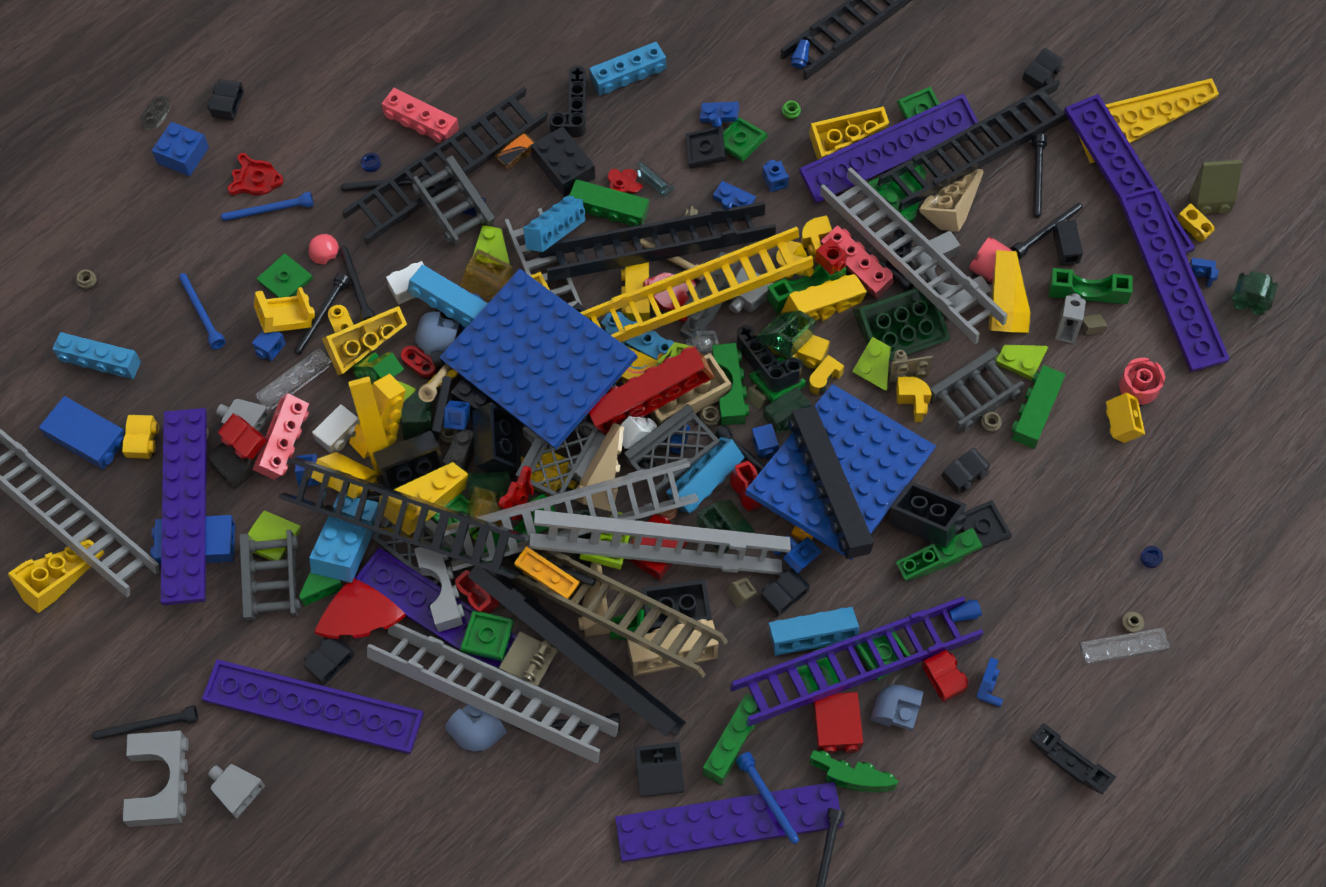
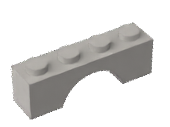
[414,547,465,632]

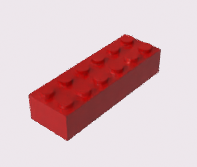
[589,346,715,435]

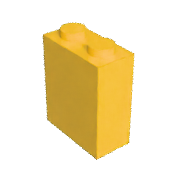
[311,452,378,499]

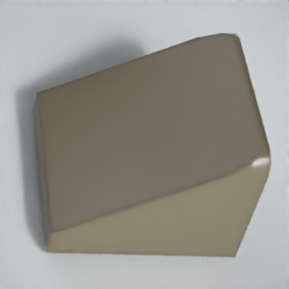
[1082,314,1107,335]
[744,384,769,410]
[726,577,758,607]

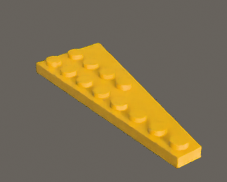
[1078,78,1219,164]

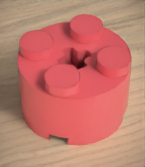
[968,237,1012,284]
[1119,358,1165,405]

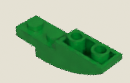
[896,528,983,581]
[809,750,899,792]

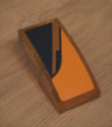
[495,132,535,170]

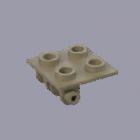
[889,350,933,382]
[499,632,558,687]

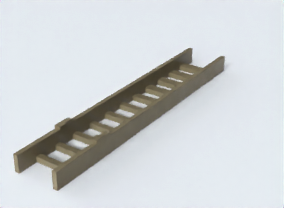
[505,549,728,678]

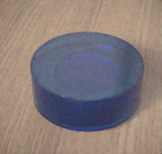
[361,153,381,172]
[1141,546,1163,568]

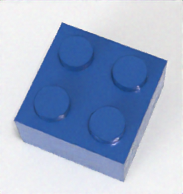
[152,122,209,176]

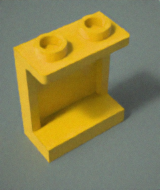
[254,287,315,333]

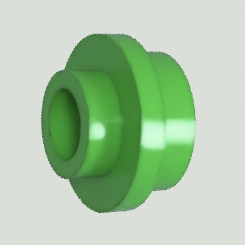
[782,101,801,119]

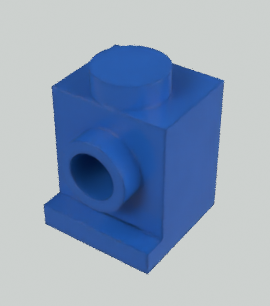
[762,160,789,192]

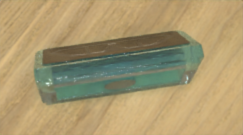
[638,162,674,196]

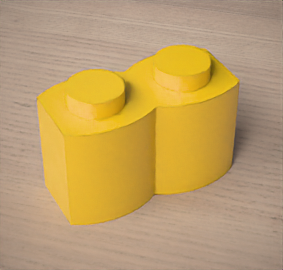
[122,415,159,459]

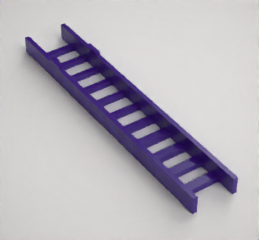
[730,596,984,727]

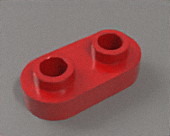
[401,345,437,378]

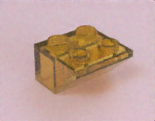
[460,249,513,303]
[467,486,503,527]

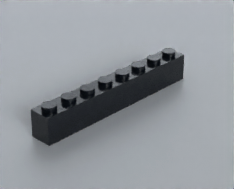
[788,406,874,559]

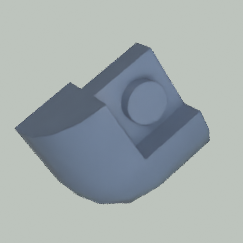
[415,311,459,356]
[869,684,924,731]
[445,704,507,751]

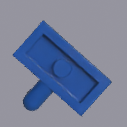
[699,101,740,127]
[713,181,756,209]
[774,536,822,573]
[976,657,1003,707]

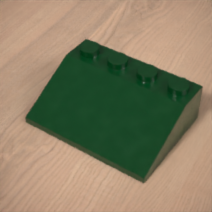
[853,287,951,361]

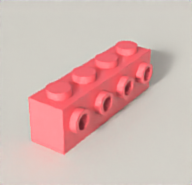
[381,88,459,143]
[821,225,893,299]
[252,393,309,480]

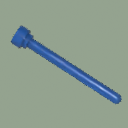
[221,191,314,221]
[179,273,226,350]
[735,752,799,844]

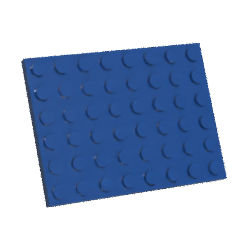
[439,269,638,449]
[745,384,936,560]

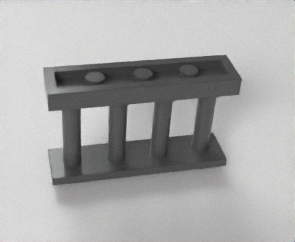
[411,155,495,247]
[680,251,738,343]
[930,348,1024,434]
[240,530,302,622]

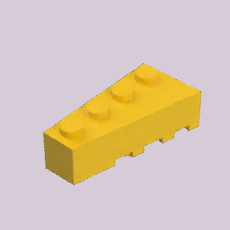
[809,106,889,160]
[779,274,867,329]
[321,306,407,375]
[349,374,406,459]
[378,462,468,535]

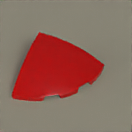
[314,578,406,639]

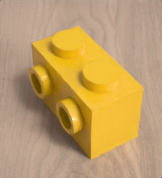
[1106,392,1145,443]

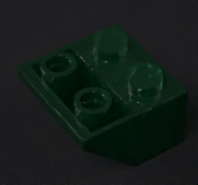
[757,310,816,359]
[401,385,432,441]
[697,500,755,553]

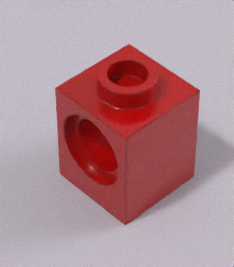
[815,238,847,275]

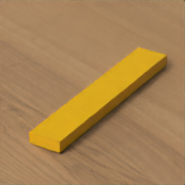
[348,377,389,476]

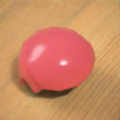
[308,234,339,265]

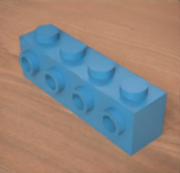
[589,41,666,96]
[523,196,585,252]
[407,264,488,328]
[601,312,674,360]
[52,332,141,379]
[666,437,745,514]
[769,607,859,656]

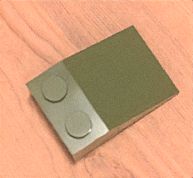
[1189,160,1242,215]

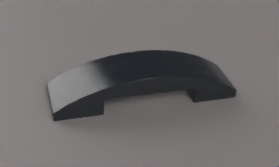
[1030,723,1116,795]

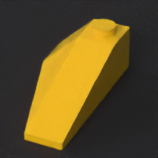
[988,250,1031,333]
[8,539,104,613]

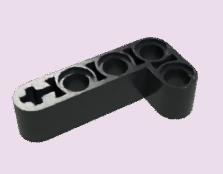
[549,66,587,137]
[737,325,803,392]

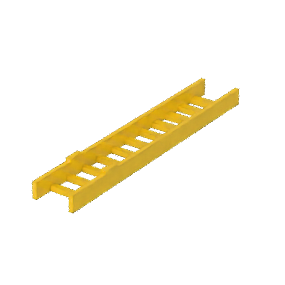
[580,227,813,342]

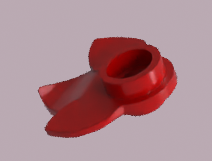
[607,168,643,193]

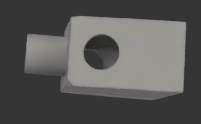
[729,266,774,314]
[1055,293,1086,344]
[216,399,270,432]
[208,764,265,819]

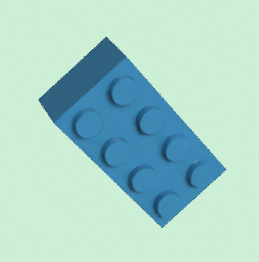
[309,493,379,583]

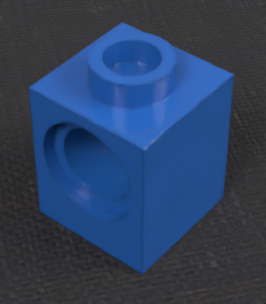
[252,330,286,361]
[444,400,470,430]
[751,424,779,459]

